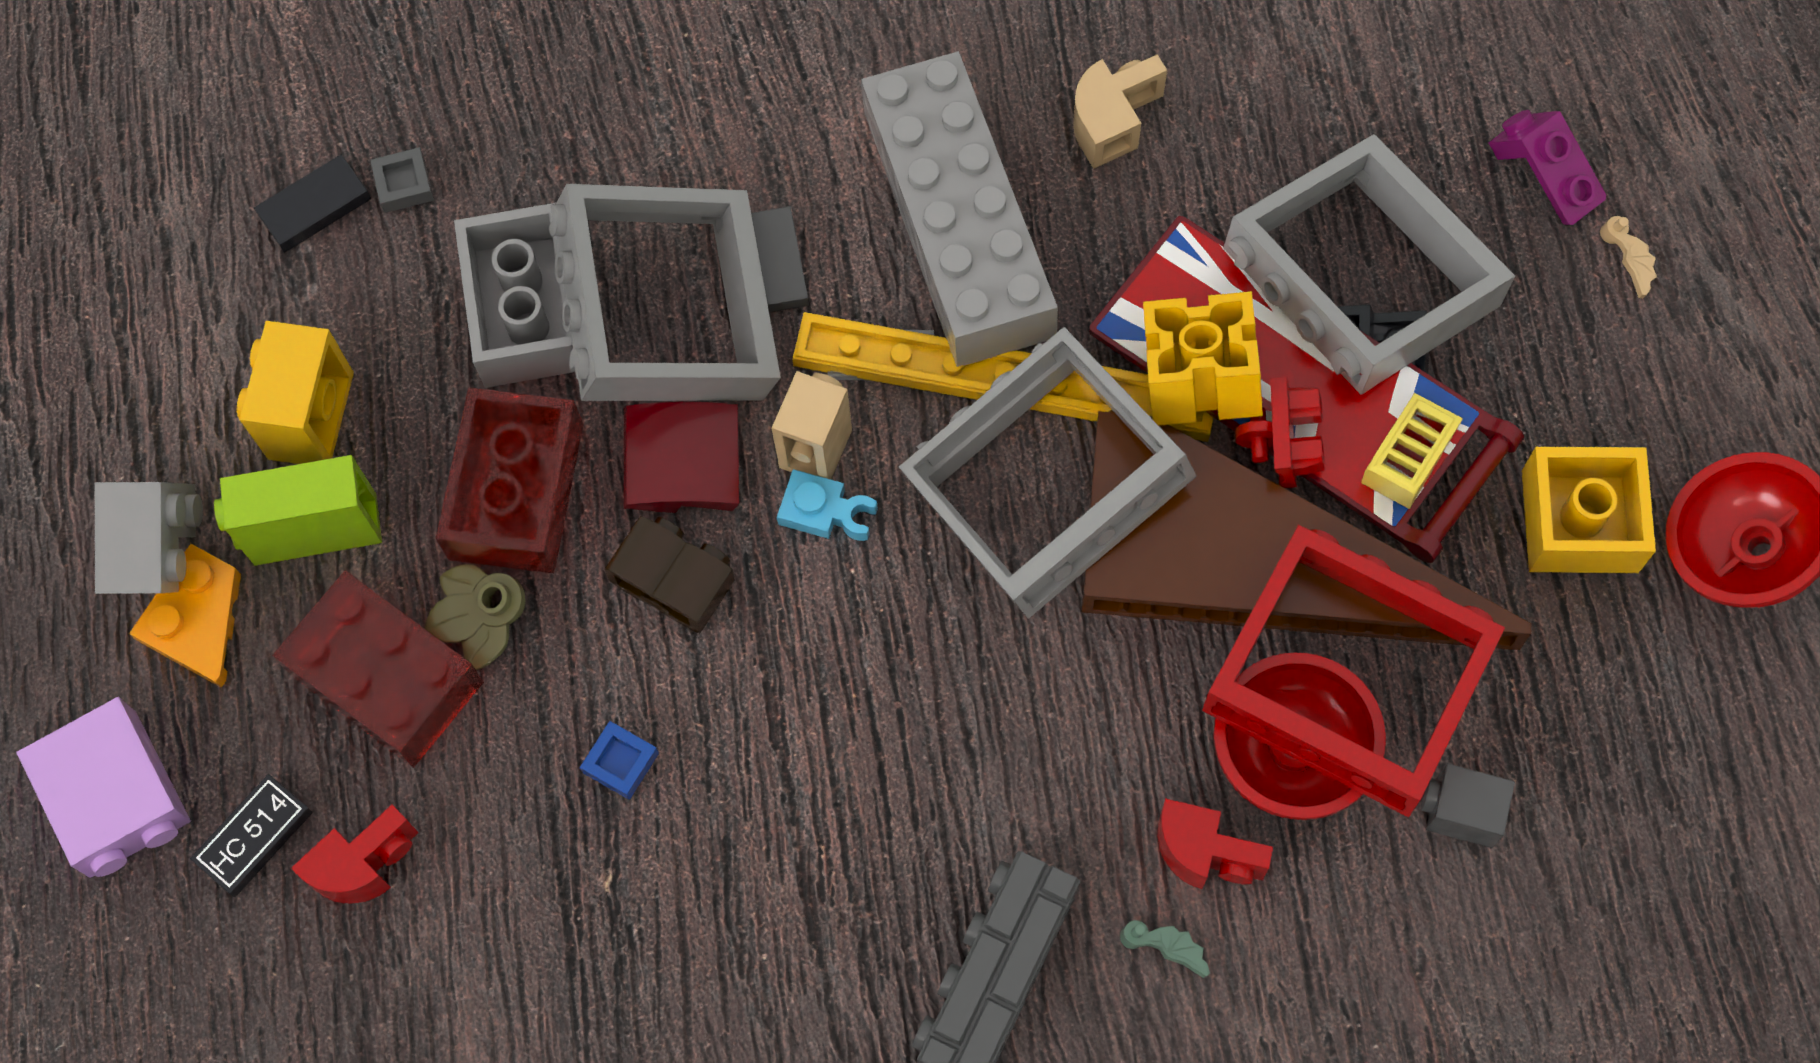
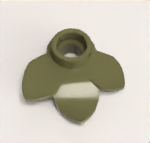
[425,564,526,671]

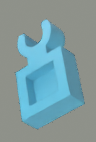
[776,469,878,541]

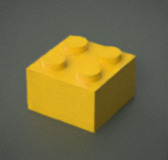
[237,321,354,464]
[1522,447,1656,573]

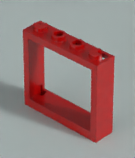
[1202,524,1505,818]

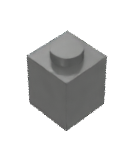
[1421,763,1515,848]

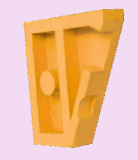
[129,543,241,688]

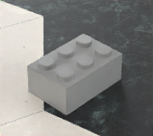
[454,203,573,388]

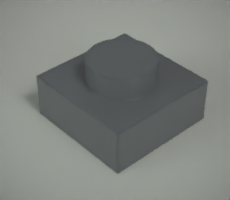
[370,147,434,213]

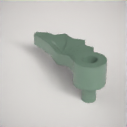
[1120,920,1210,978]

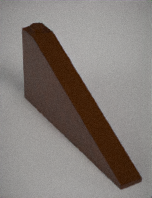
[1081,410,1531,650]

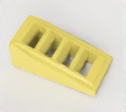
[1361,393,1463,509]

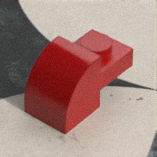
[1157,798,1273,889]
[291,804,419,904]

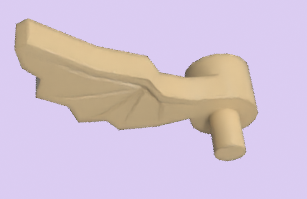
[1600,216,1657,299]

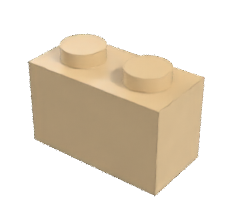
[772,371,852,479]

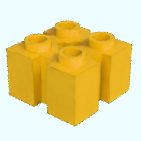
[1143,291,1263,425]

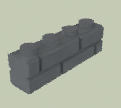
[912,851,1080,1063]

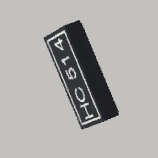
[190,774,313,897]

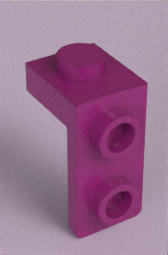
[1488,110,1606,225]

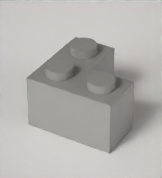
[95,482,203,594]

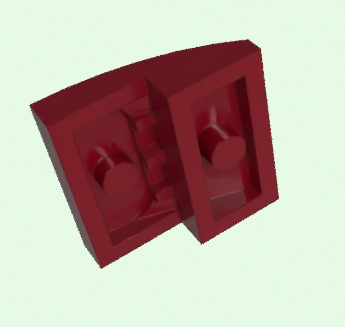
[624,402,739,513]

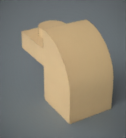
[1073,54,1167,169]

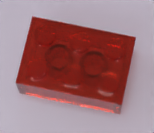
[436,387,584,574]
[272,570,484,768]

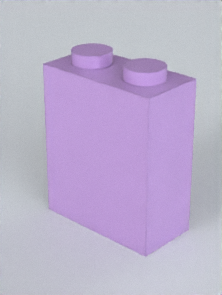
[16,697,191,878]

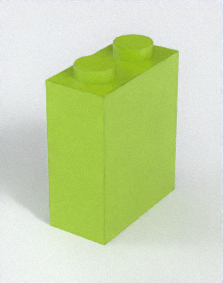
[214,455,382,566]

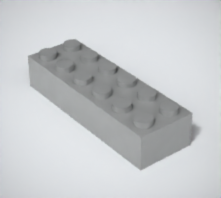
[861,51,1058,367]

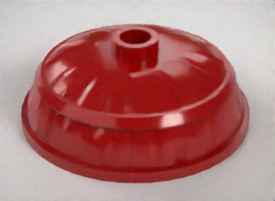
[1665,452,1820,608]
[1214,652,1386,820]

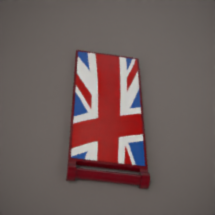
[1089,216,1524,563]

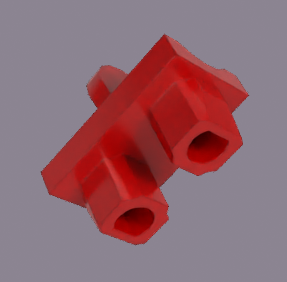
[1235,376,1325,488]

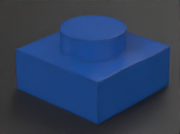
[580,721,659,800]

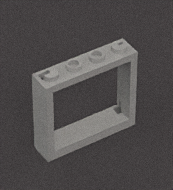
[1223,134,1515,395]
[549,184,781,401]
[899,327,1197,619]

